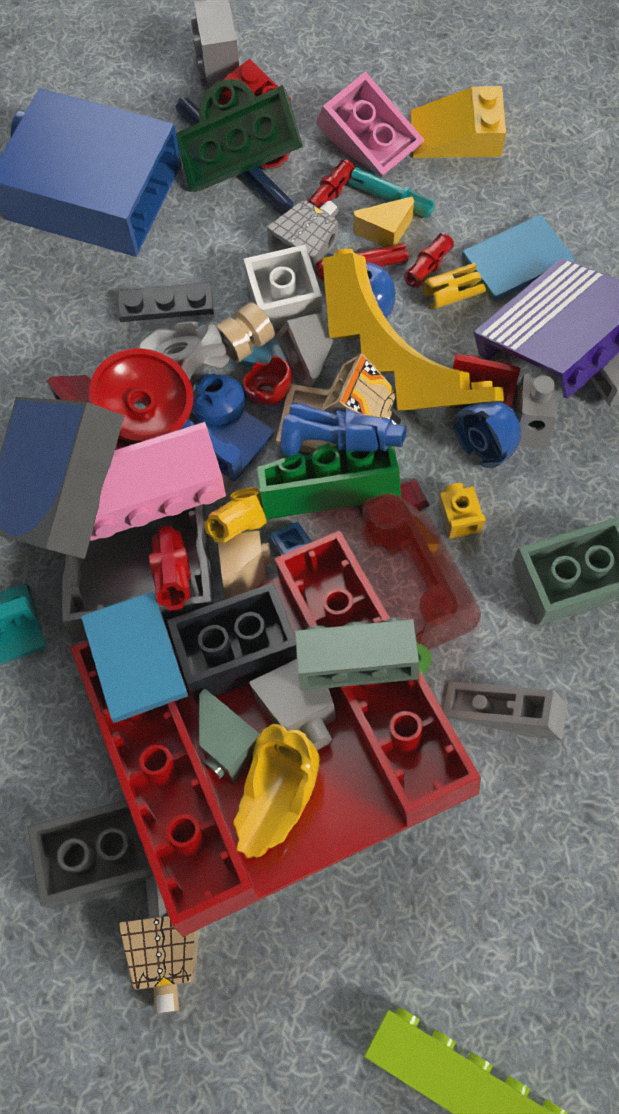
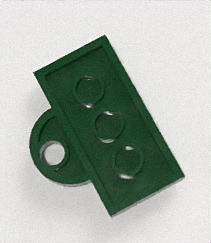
[176,79,303,192]

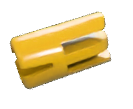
[423,263,486,310]

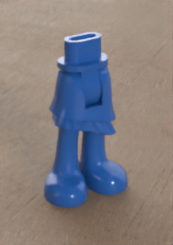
[280,402,407,456]

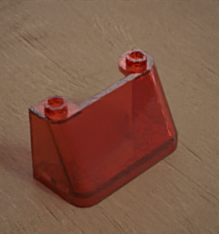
[361,493,481,650]

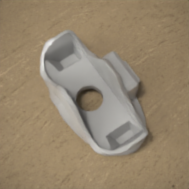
[137,321,230,380]

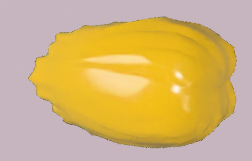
[233,724,319,858]

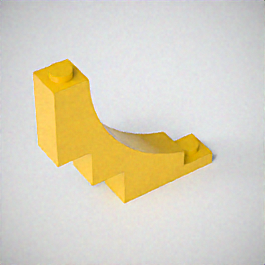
[323,249,504,411]

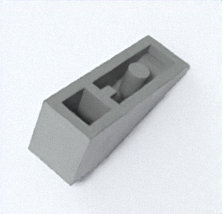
[443,681,567,740]

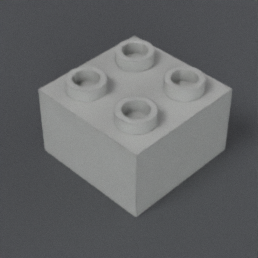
[190,0,239,89]

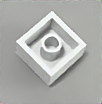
[243,245,322,330]

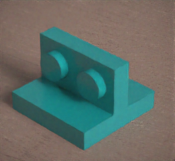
[0,583,47,665]

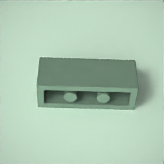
[295,618,419,690]

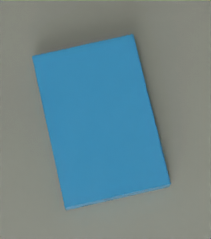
[461,214,575,302]
[81,591,188,723]

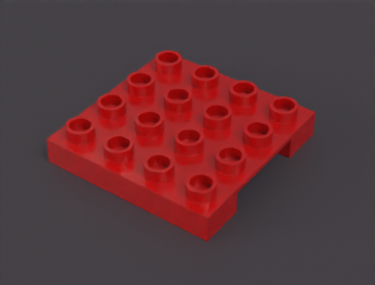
[70,530,481,937]

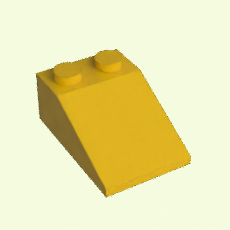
[410,86,506,158]

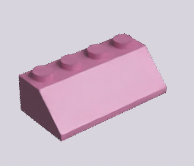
[90,422,226,541]

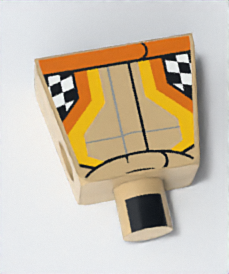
[321,353,401,425]

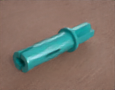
[349,167,435,218]

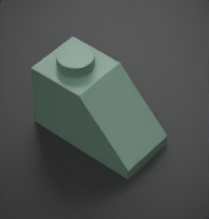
[199,689,260,783]

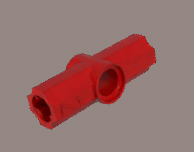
[149,526,191,610]

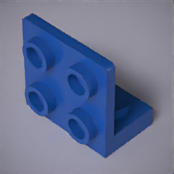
[180,411,274,482]

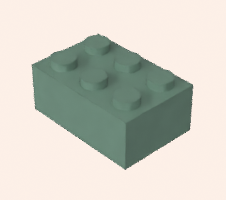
[512,517,619,626]

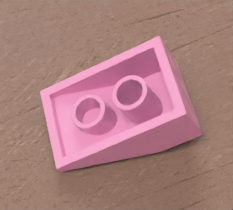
[316,72,424,178]

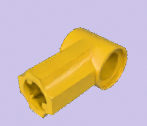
[204,487,267,543]

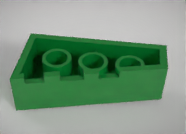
[257,443,401,520]

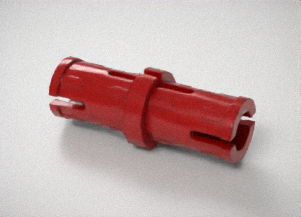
[307,159,355,208]
[403,233,454,288]

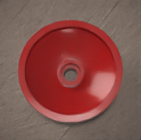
[89,348,193,444]

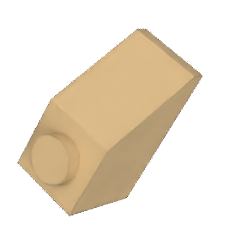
[218,531,271,599]

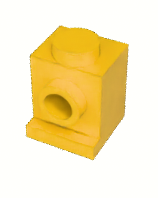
[438,483,486,539]

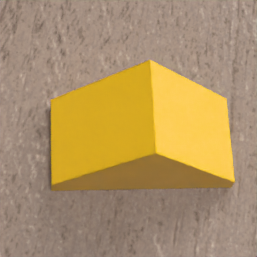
[353,197,414,247]

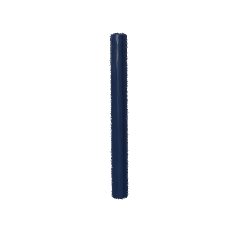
[175,97,294,215]

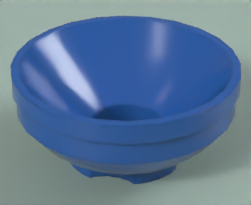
[190,373,247,426]

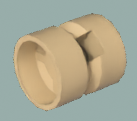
[216,302,275,363]

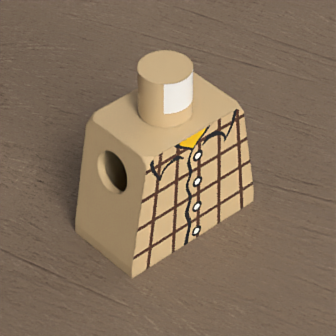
[120,916,199,1013]

